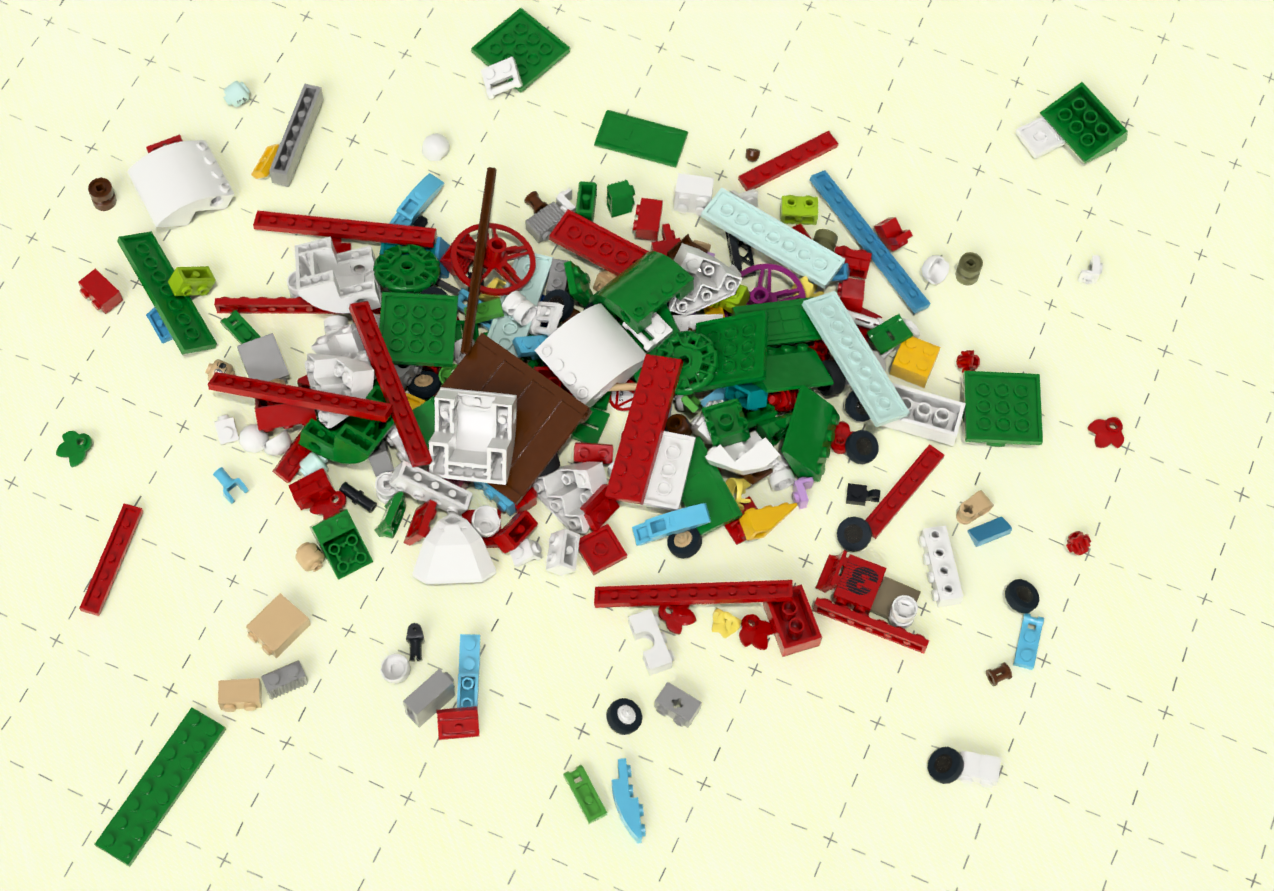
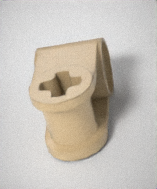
[956,490,994,525]

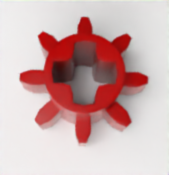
[809,341,830,361]
[956,350,980,373]
[1066,531,1092,555]

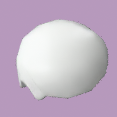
[422,133,450,161]
[921,255,950,285]
[239,424,269,453]
[262,429,291,456]
[471,505,501,537]
[380,653,411,684]

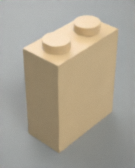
[246,593,311,659]

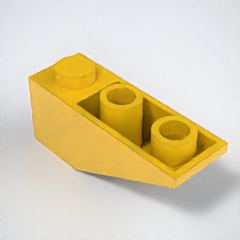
[739,502,798,541]

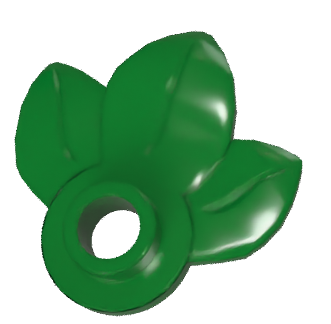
[56,431,92,468]

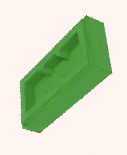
[464,298,504,324]
[681,395,703,413]

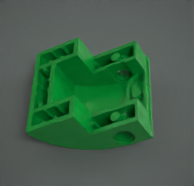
[589,251,694,334]
[298,384,395,464]

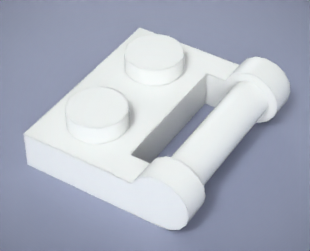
[480,57,522,99]
[529,301,564,337]
[622,312,673,352]

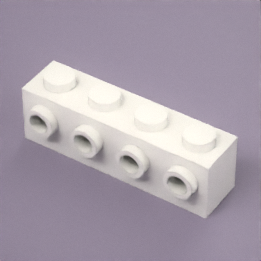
[389,460,473,516]
[919,525,963,608]

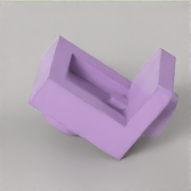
[792,477,814,510]

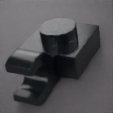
[846,483,881,506]

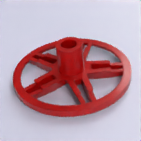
[450,223,536,296]

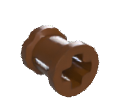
[524,191,548,214]
[986,662,1013,687]

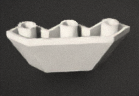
[669,243,743,316]
[311,314,380,380]
[305,353,374,428]
[705,431,782,475]
[532,462,607,534]
[412,512,496,584]

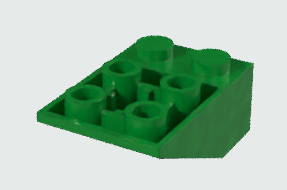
[309,509,373,580]

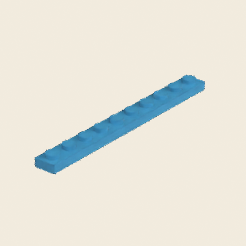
[809,170,931,314]

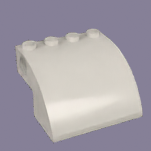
[127,140,235,228]
[294,236,382,314]
[534,303,646,407]
[429,387,517,485]

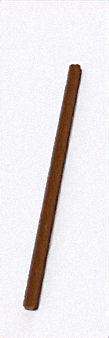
[460,167,497,355]

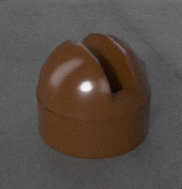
[746,148,760,162]

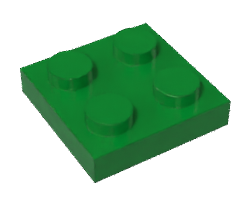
[564,260,593,307]

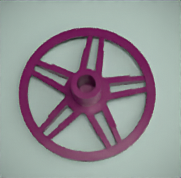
[723,263,806,317]

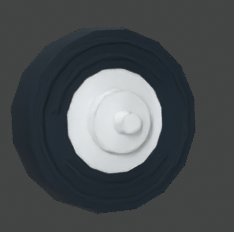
[606,698,643,735]

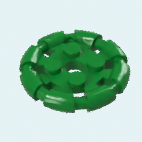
[373,244,441,294]
[656,331,719,396]

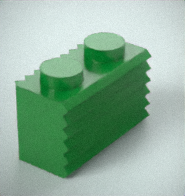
[606,179,635,218]
[575,181,597,222]

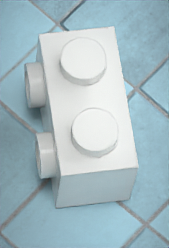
[546,528,580,576]

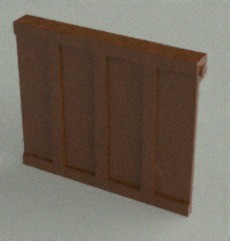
[434,333,592,505]

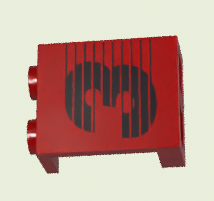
[832,554,887,615]

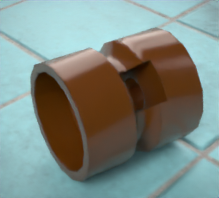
[88,177,117,211]

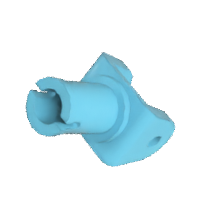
[213,467,249,504]

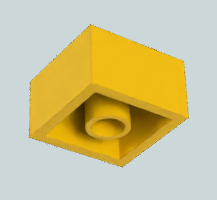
[890,336,941,388]

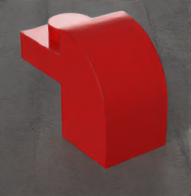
[874,217,913,251]
[651,223,681,256]

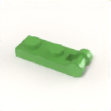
[563,765,607,824]

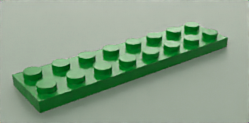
[117,231,217,355]
[94,707,226,867]

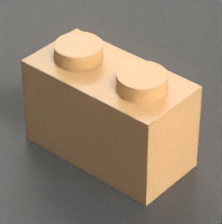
[218,678,262,712]

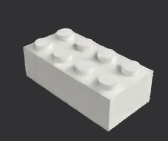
[882,383,966,446]

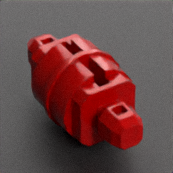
[768,389,799,411]

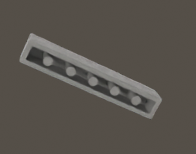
[269,83,324,187]

